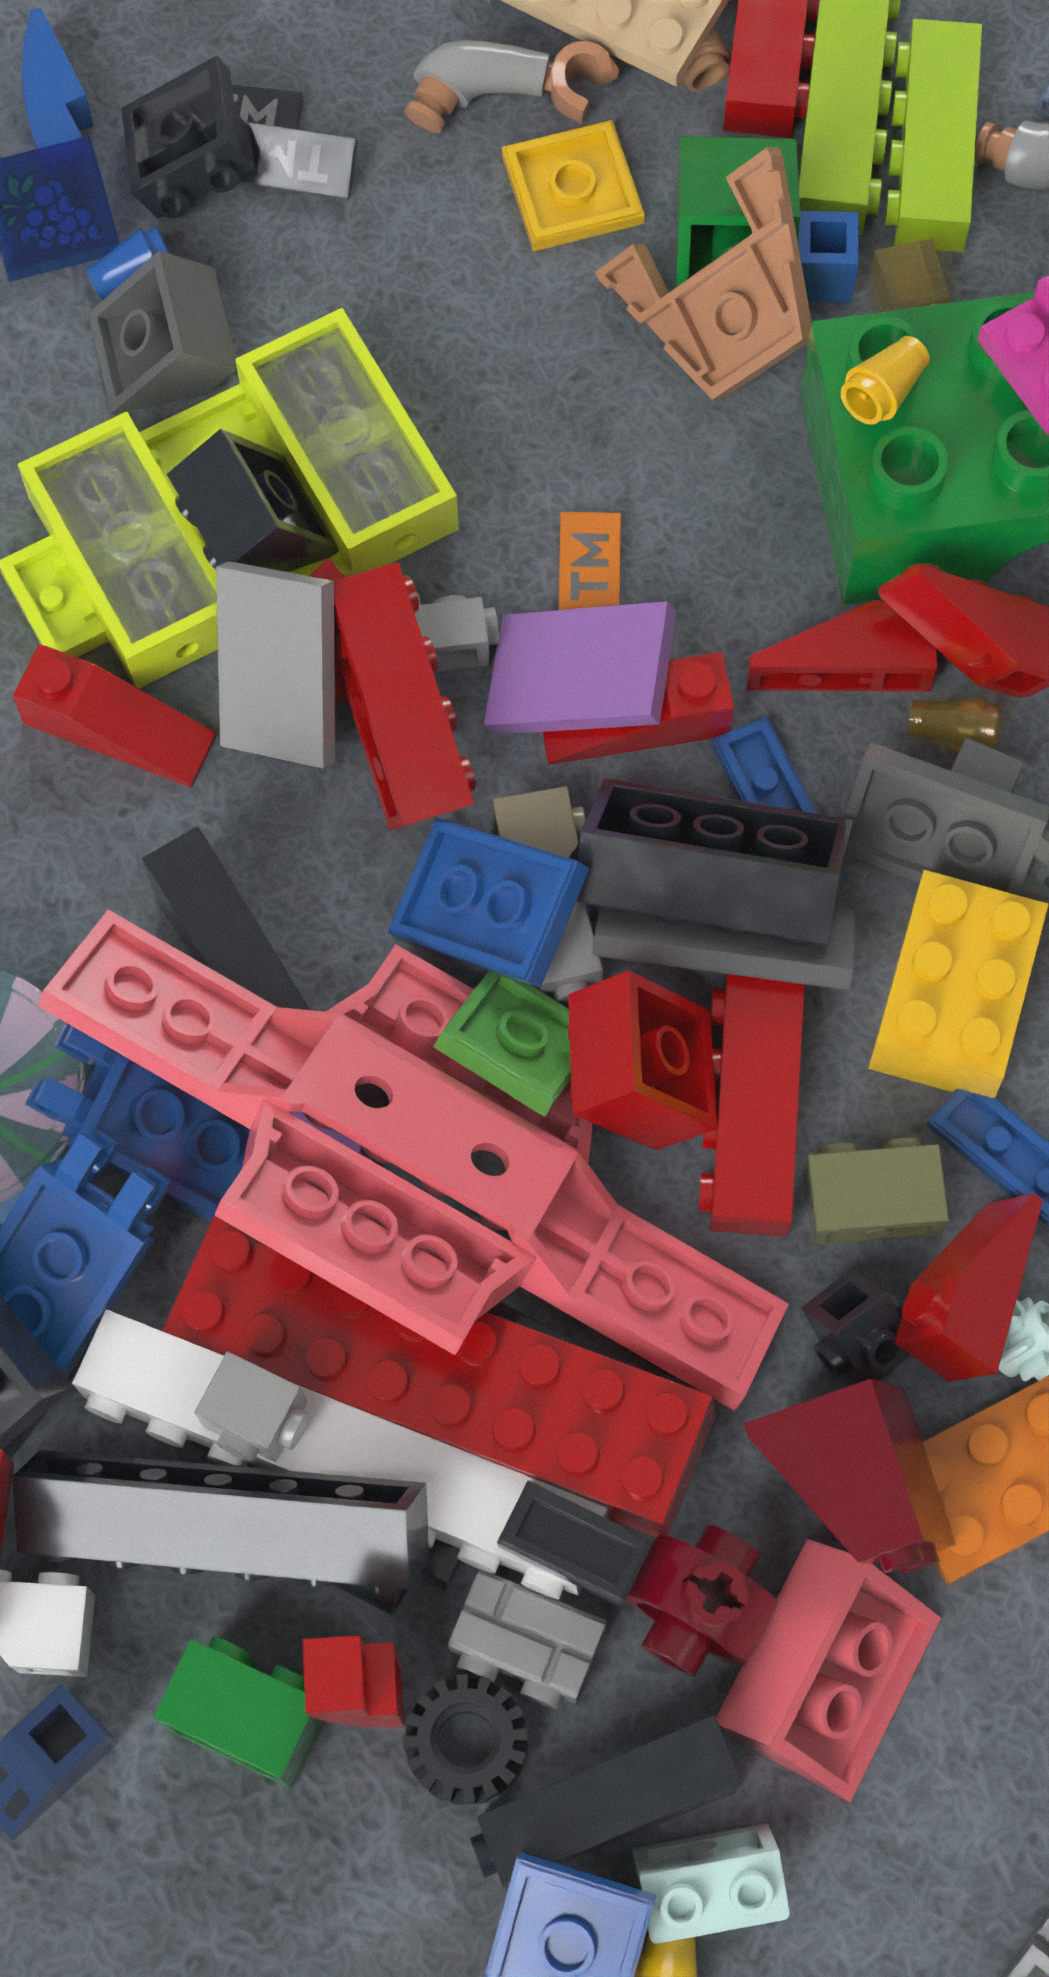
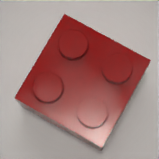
[568,970,717,1151]

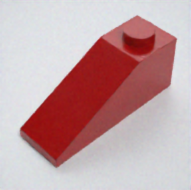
[746,600,937,692]
[13,643,217,788]
[542,652,734,765]
[895,1193,1043,1382]

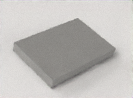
[216,561,335,769]

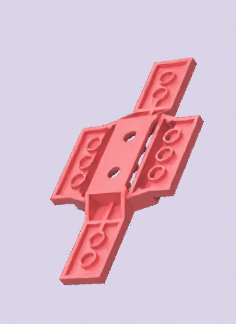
[38,909,789,1411]

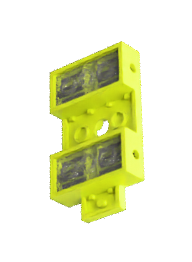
[0,308,459,689]

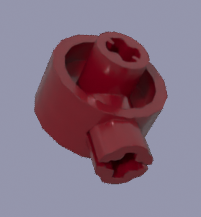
[627,1524,777,1677]

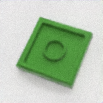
[434,970,571,1117]

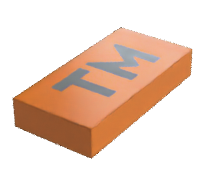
[558,512,621,610]

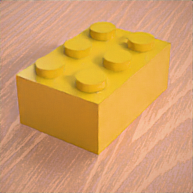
[868,870,1048,1098]

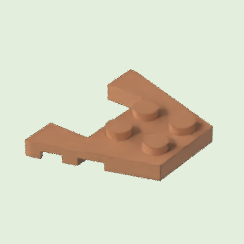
[595,147,811,400]

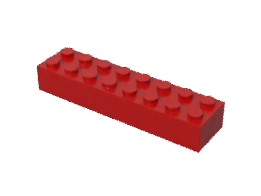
[162,1215,716,1537]

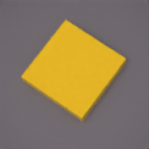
[502,120,645,251]

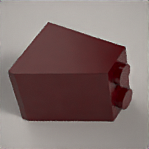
[744,1379,956,1574]

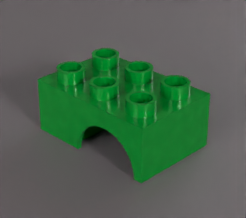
[800,291,1049,605]

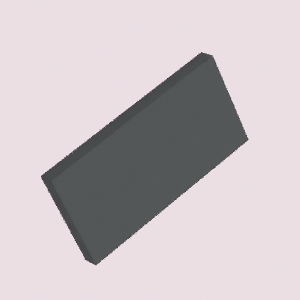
[592,906,856,990]

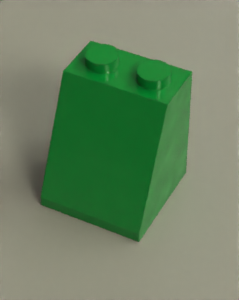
[675,136,800,288]

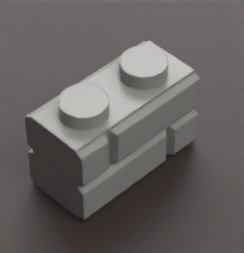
[448,1569,607,1710]

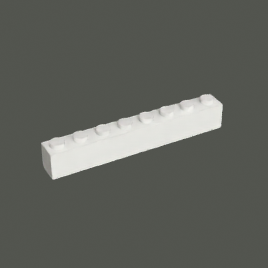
[72,1309,608,1599]

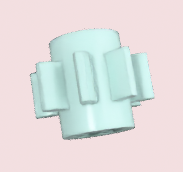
[999,1297,1049,1382]

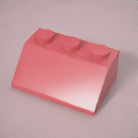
[716,1539,941,1802]

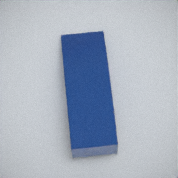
[22,7,95,191]

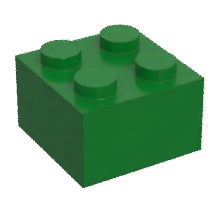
[153,1636,323,1789]

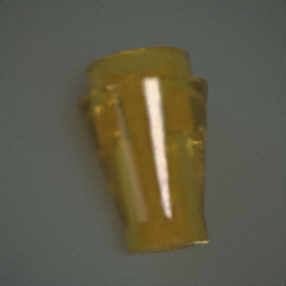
[908,697,1002,752]

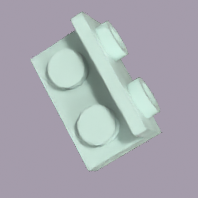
[631,1823,790,1944]

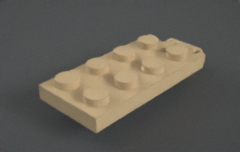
[500,0,729,87]

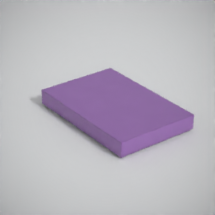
[483,601,677,734]

